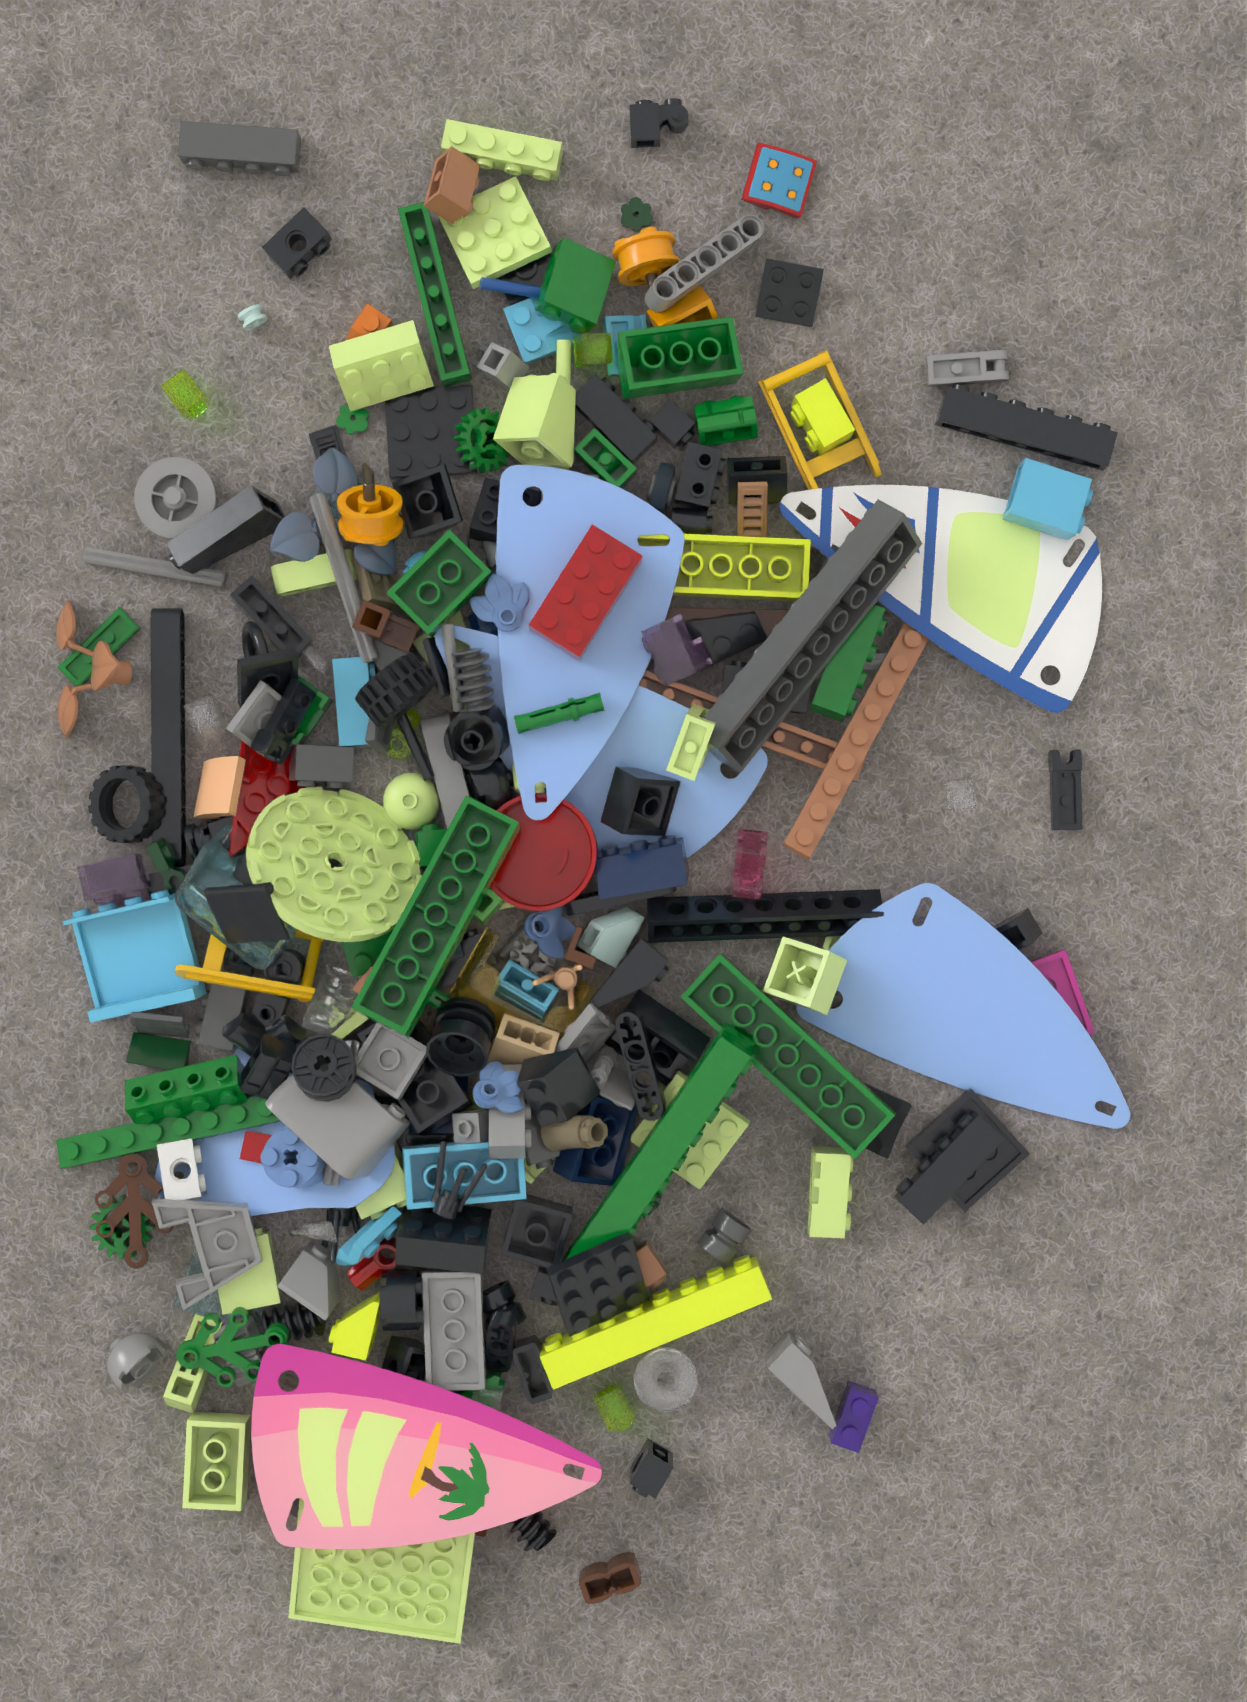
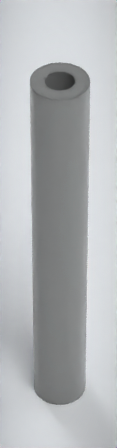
[441,622,464,712]

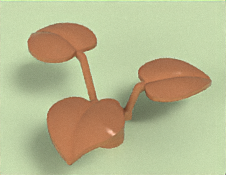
[56,600,132,738]

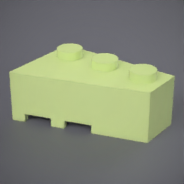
[808,1145,853,1239]

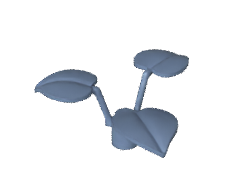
[270,448,396,575]

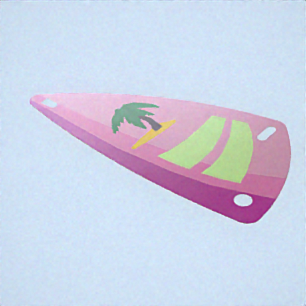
[251,1344,602,1550]

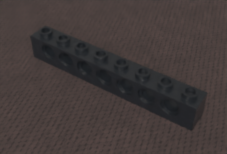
[647,889,884,943]

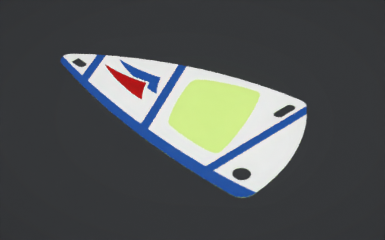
[780,485,1102,713]

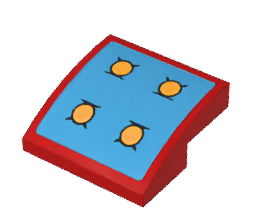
[741,143,817,218]

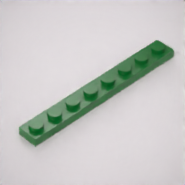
[56,1095,282,1169]

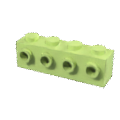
[441,119,563,181]

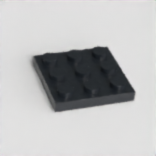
[385,385,477,479]
[905,1088,1030,1212]
[546,1232,649,1337]

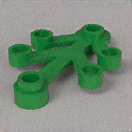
[176,1307,289,1387]

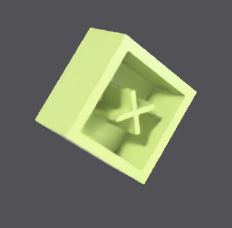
[763,937,847,1015]

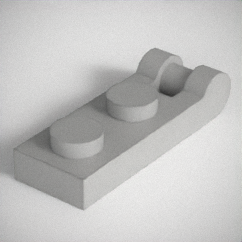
[925,350,1009,387]

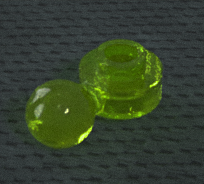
[386,708,420,759]

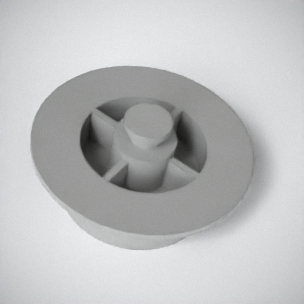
[134,457,216,539]

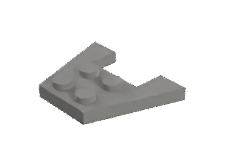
[152,1199,262,1310]

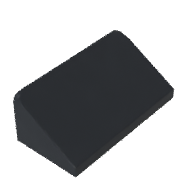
[423,637,451,698]

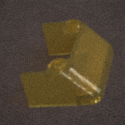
[449,926,595,1043]

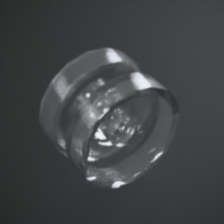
[634,1341,698,1412]

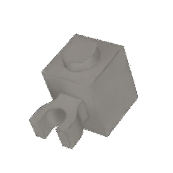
[471,342,530,390]

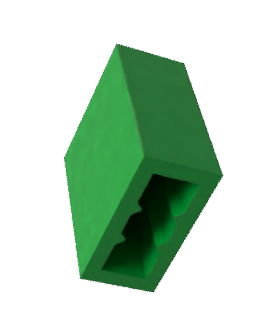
[534,237,616,333]

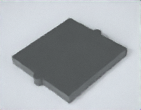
[131,1012,190,1038]

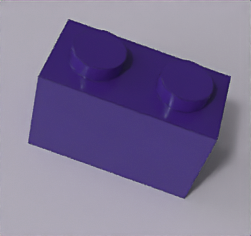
[829,1380,879,1453]

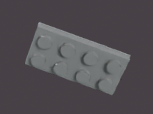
[422,1270,486,1391]

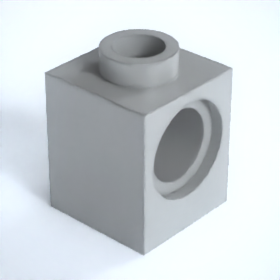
[452,1109,489,1143]

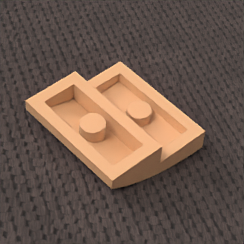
[193,756,246,819]

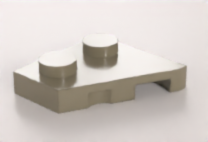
[352,553,407,614]

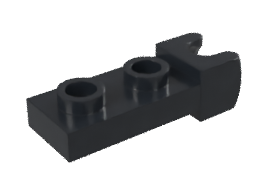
[251,678,317,764]
[1048,749,1083,830]

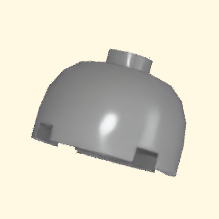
[106,1333,166,1393]

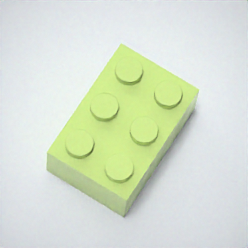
[329,320,434,412]
[182,1411,251,1511]

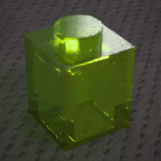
[573,333,613,367]
[160,368,210,419]
[594,1381,636,1432]

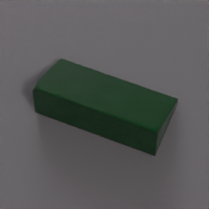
[126,1032,191,1070]

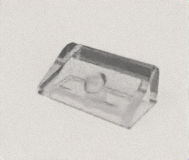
[289,1220,338,1243]

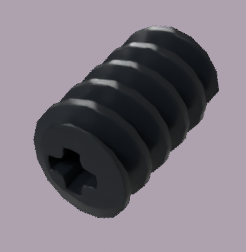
[262,1302,326,1343]
[509,1511,557,1552]

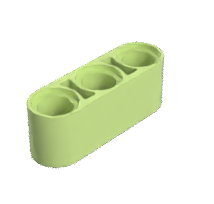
[270,549,358,596]

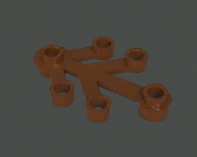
[95,1153,174,1269]

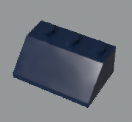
[596,835,689,900]
[553,1095,638,1186]

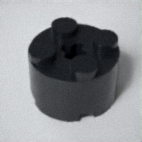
[444,706,510,770]
[380,1270,424,1331]

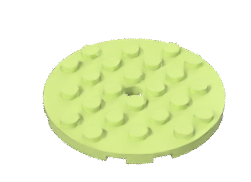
[246,786,422,942]

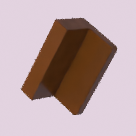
[565,926,597,969]

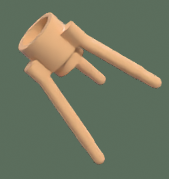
[532,963,582,1010]

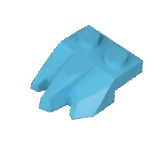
[503,297,584,365]
[336,1206,402,1266]

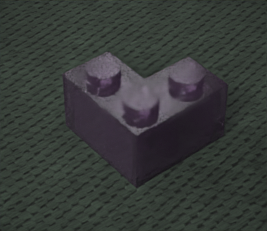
[641,614,712,686]
[77,854,149,905]

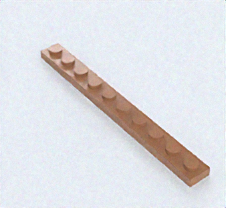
[782,621,929,860]

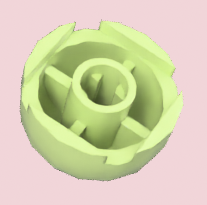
[383,773,441,830]

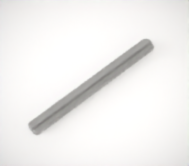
[309,493,378,663]

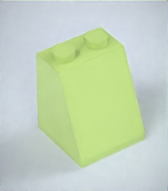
[493,373,576,468]

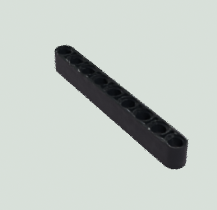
[150,608,186,867]

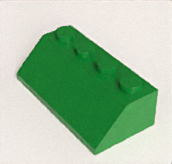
[618,316,744,399]

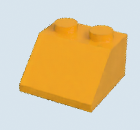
[647,286,718,327]

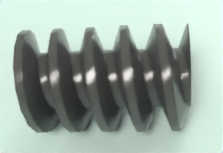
[451,648,495,712]

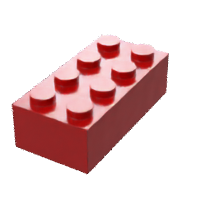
[528,524,643,661]

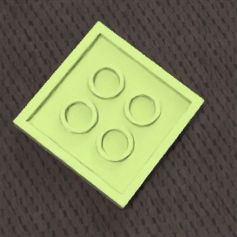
[438,176,552,289]
[630,1070,750,1190]

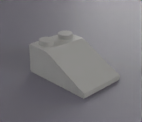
[765,1330,836,1430]

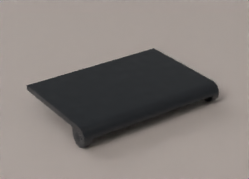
[204,882,290,943]

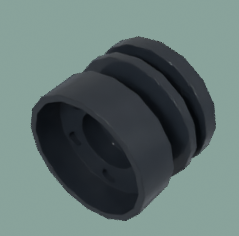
[426,997,497,1077]

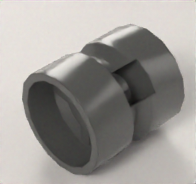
[698,1209,752,1264]

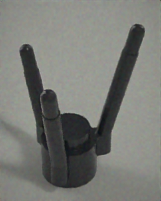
[431,1141,487,1219]
[321,1207,360,1263]

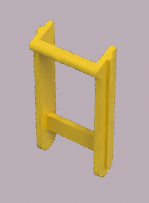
[758,350,882,490]
[174,906,324,1002]

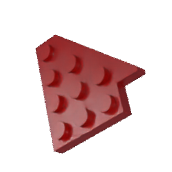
[228,741,317,858]

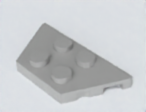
[554,1003,616,1065]

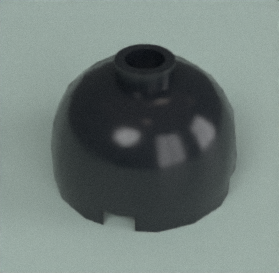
[464,761,514,810]

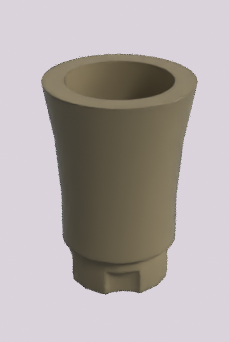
[541,1115,608,1152]

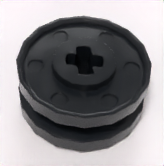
[291,1034,357,1102]

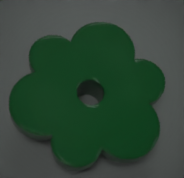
[621,197,653,232]

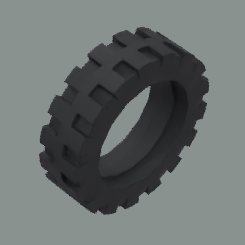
[88,765,164,843]

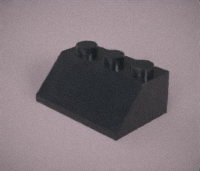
[604,989,711,1086]

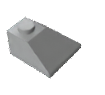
[277,1241,342,1320]

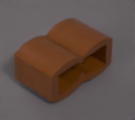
[579,1552,641,1604]

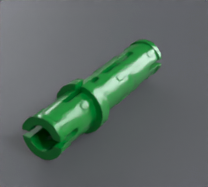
[514,692,605,734]

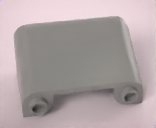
[265,1064,411,1180]

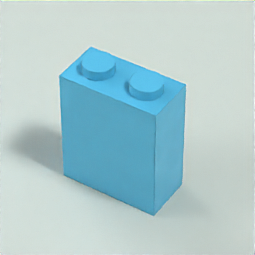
[1003,458,1093,540]

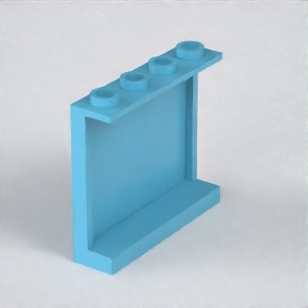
[62,889,207,1023]

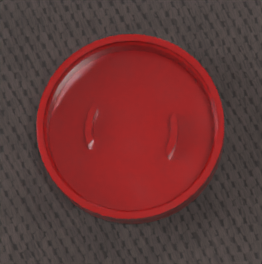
[490,793,598,911]

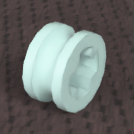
[237,304,268,331]

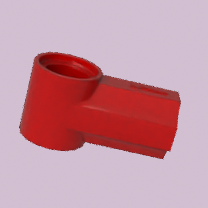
[346,1237,397,1291]

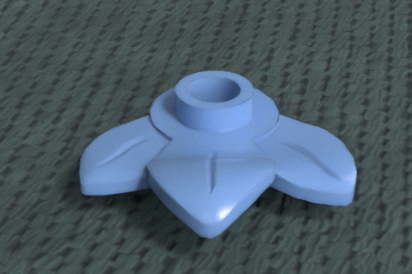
[470,574,529,632]
[524,907,576,958]
[473,1061,524,1113]

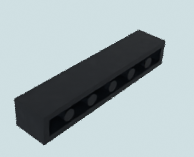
[935,384,1118,471]

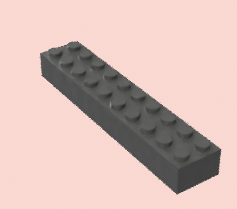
[703,499,922,774]

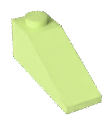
[163,1314,223,1414]

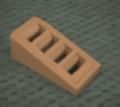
[737,482,768,537]

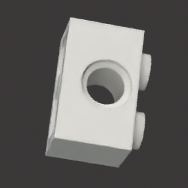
[157,1139,207,1201]

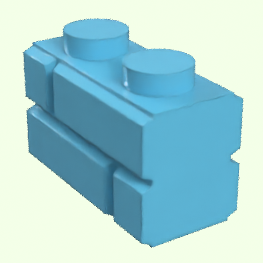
[491,959,560,1023]

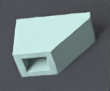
[577,907,645,968]

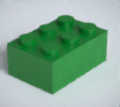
[386,529,493,637]

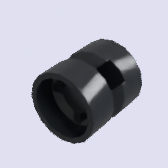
[263,949,306,985]
[483,1280,527,1329]

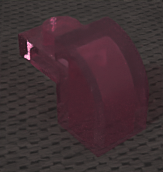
[732,829,768,900]

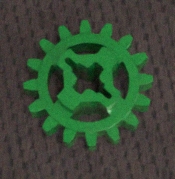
[453,408,512,473]
[89,1194,155,1260]

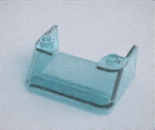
[175,824,299,970]

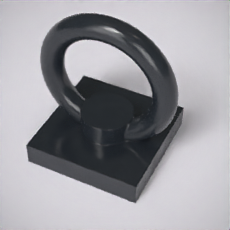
[237,621,298,708]

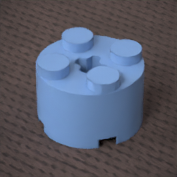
[260,1128,326,1188]

